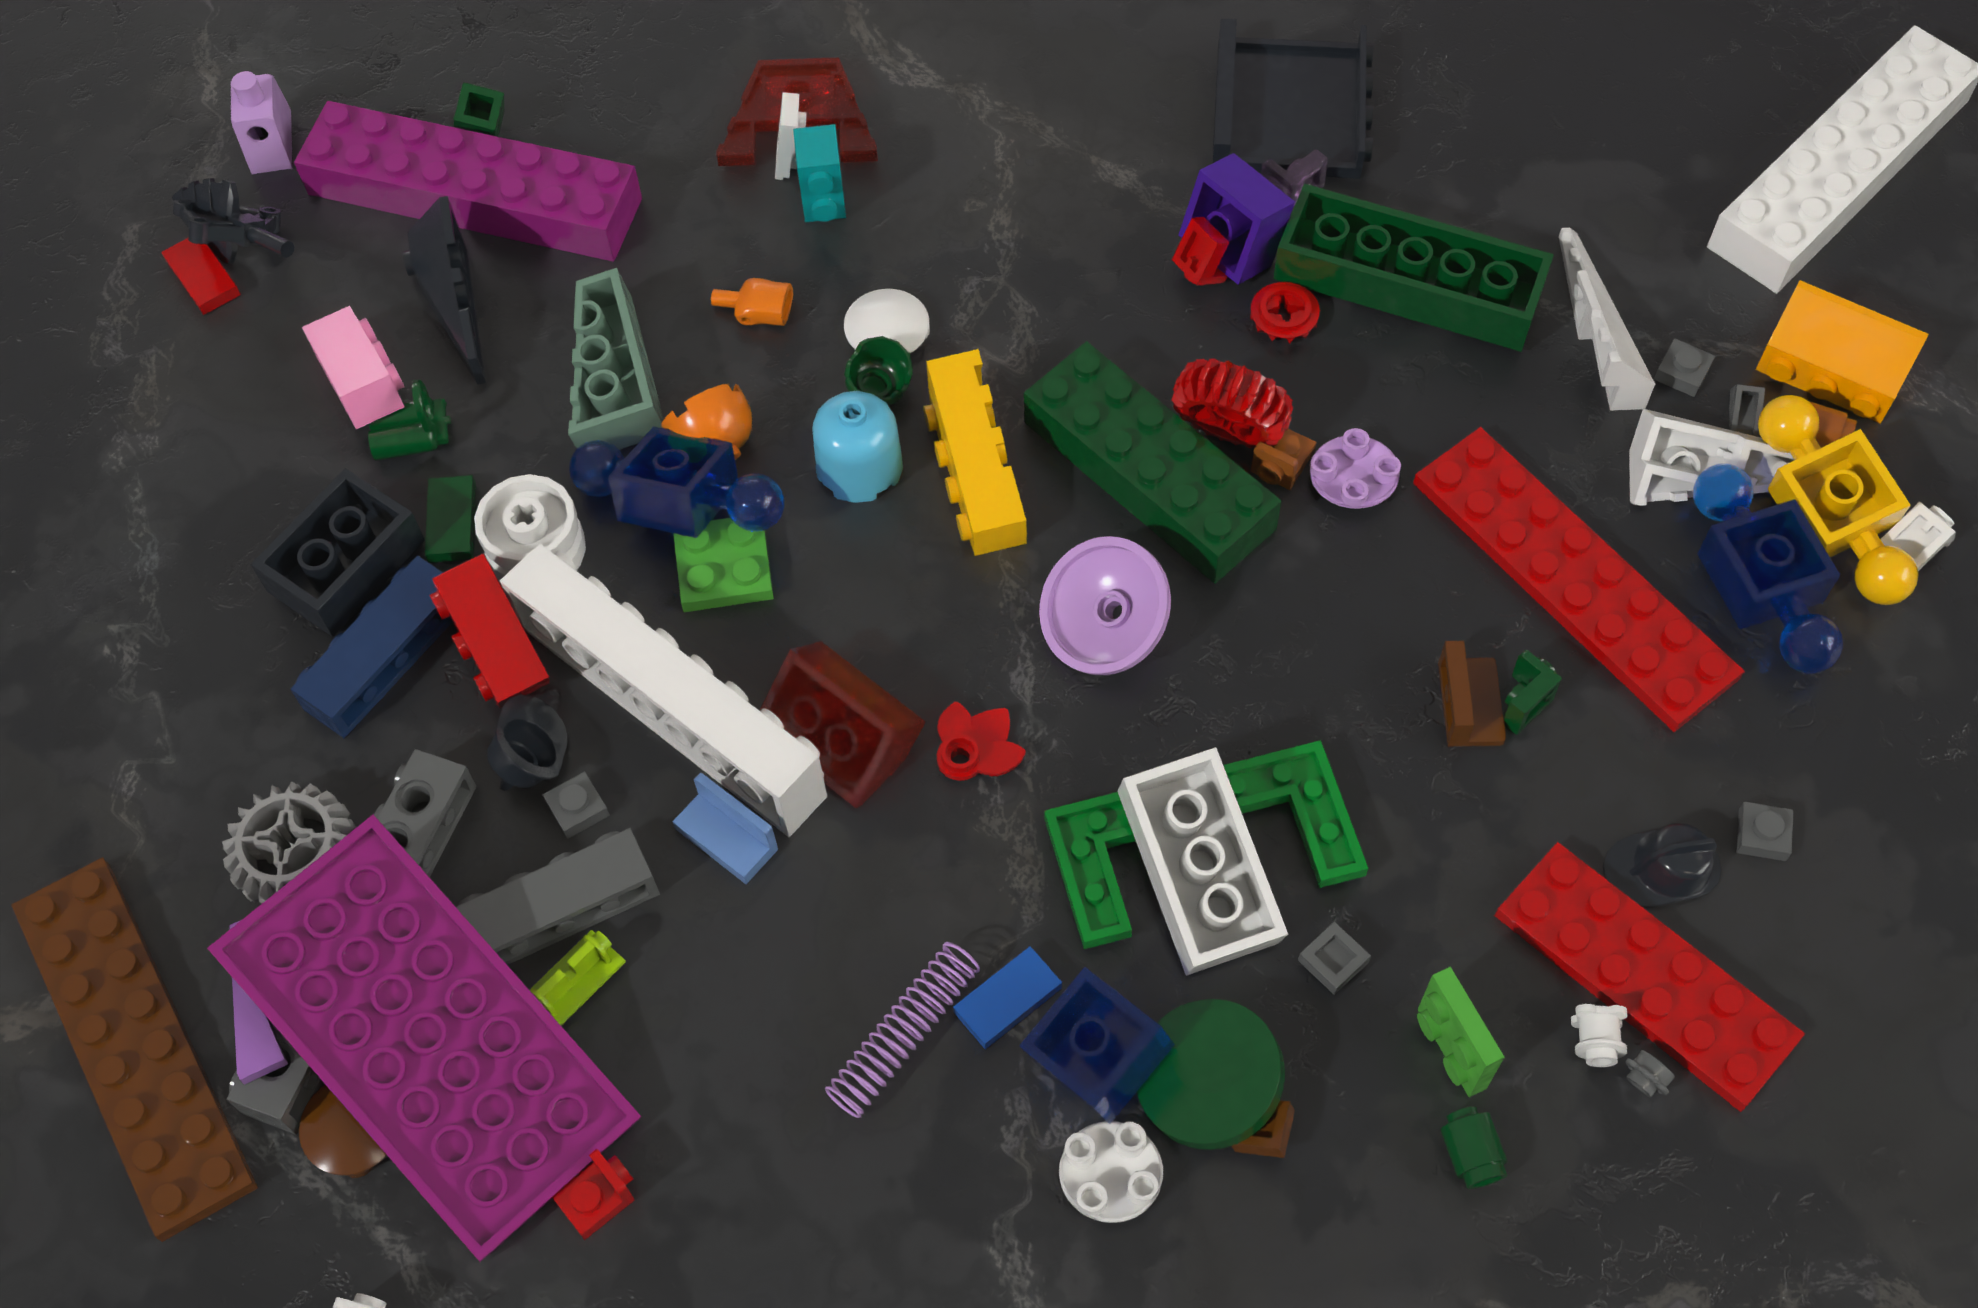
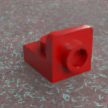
[1172,217,1230,286]
[552,1149,635,1240]

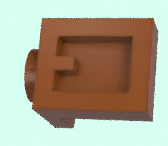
[1251,429,1316,490]

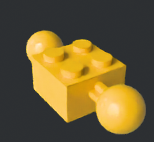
[1758,395,1918,605]

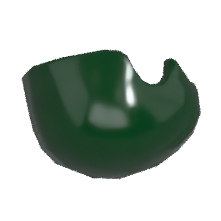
[844,336,913,405]

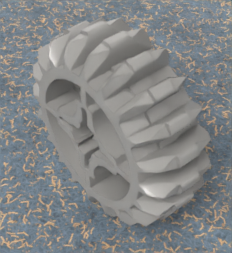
[222,781,356,904]

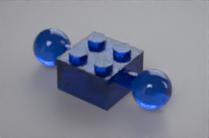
[569,427,785,538]
[1693,463,1843,674]

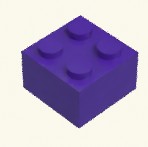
[1178,153,1295,285]

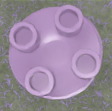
[1310,428,1401,509]

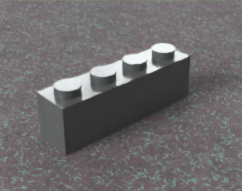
[456,828,660,965]

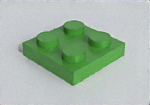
[673,513,774,612]
[1417,967,1504,1097]

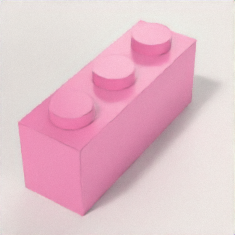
[302,306,405,429]

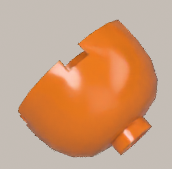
[661,384,752,467]

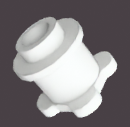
[1571,1004,1627,1067]

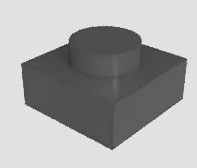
[1654,339,1715,397]
[542,771,610,839]
[1736,802,1793,861]
[1298,921,1371,995]

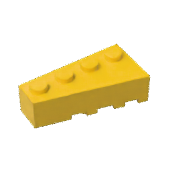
[923,349,1027,556]

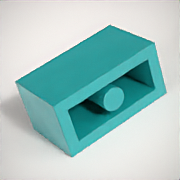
[793,124,846,222]

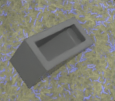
[1729,384,1765,437]

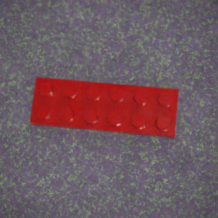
[1494,842,1805,1112]

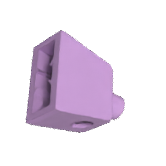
[231,71,292,174]

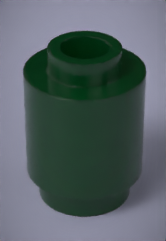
[1440,1106,1508,1189]

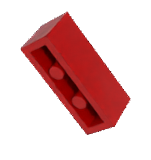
[429,553,550,708]

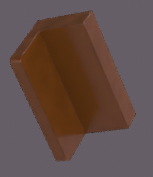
[1438,641,1506,747]

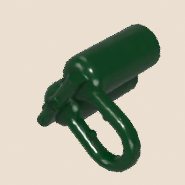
[368,380,451,461]

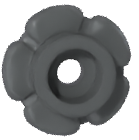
[1625,1050,1675,1098]

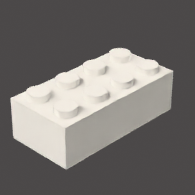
[1118,747,1288,976]

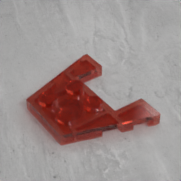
[716,57,878,166]

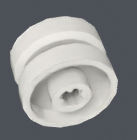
[474,474,586,580]

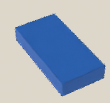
[953,946,1062,1049]

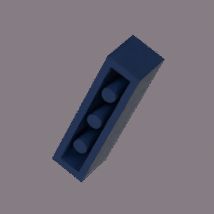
[291,555,453,739]

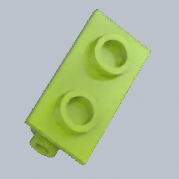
[530,930,626,1026]

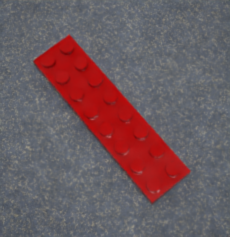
[1413,427,1745,732]

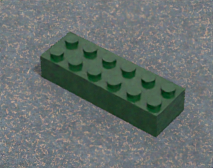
[1273,183,1554,352]
[1024,341,1281,584]

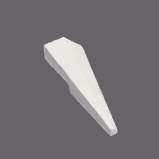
[1559,228,1655,411]
[1629,409,1794,506]

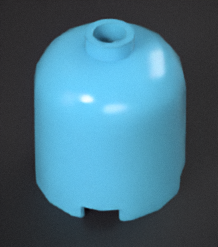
[812,391,903,503]

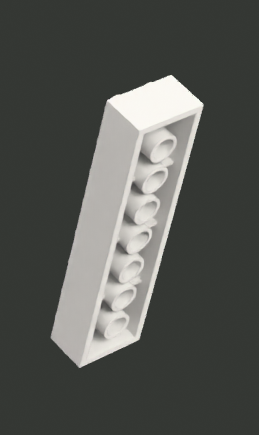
[1707,25,1978,294]
[500,543,827,837]

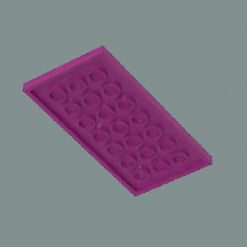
[207,814,641,1262]

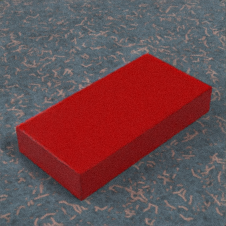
[161,238,241,315]

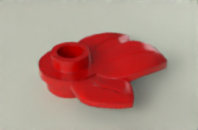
[937,701,1026,781]

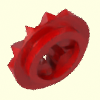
[1250,282,1320,344]

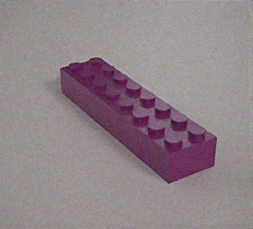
[294,101,642,262]

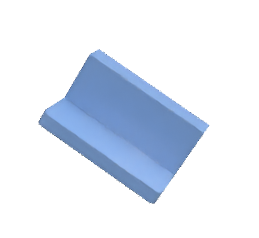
[672,772,778,884]

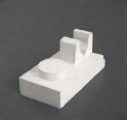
[775,92,806,180]

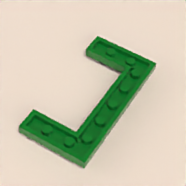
[1044,740,1368,949]

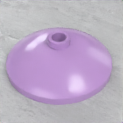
[1039,536,1171,675]

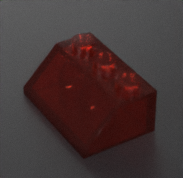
[759,641,926,808]

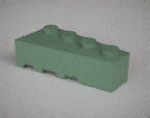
[568,268,665,461]

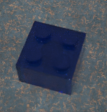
[1019,967,1175,1124]

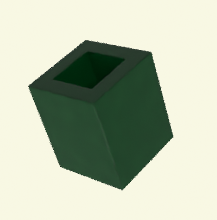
[454,82,505,137]

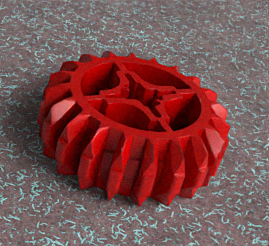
[1171,358,1293,448]

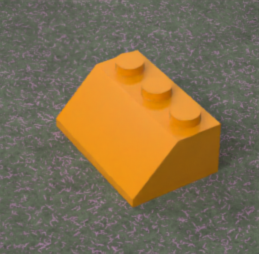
[1756,280,1929,424]

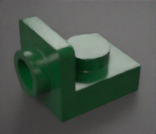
[1504,650,1562,735]

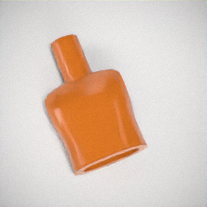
[711,278,793,326]

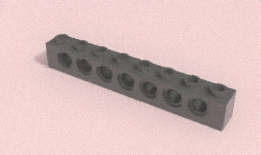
[226,749,477,1135]

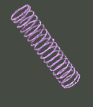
[825,942,980,1118]

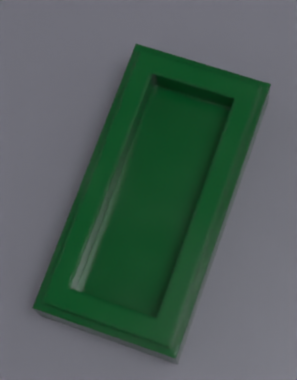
[425,475,476,563]

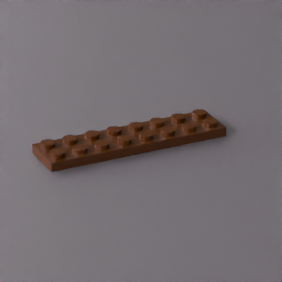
[11,857,258,1242]

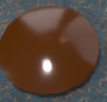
[299,1085,387,1178]

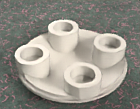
[844,289,930,353]
[1059,1121,1163,1223]

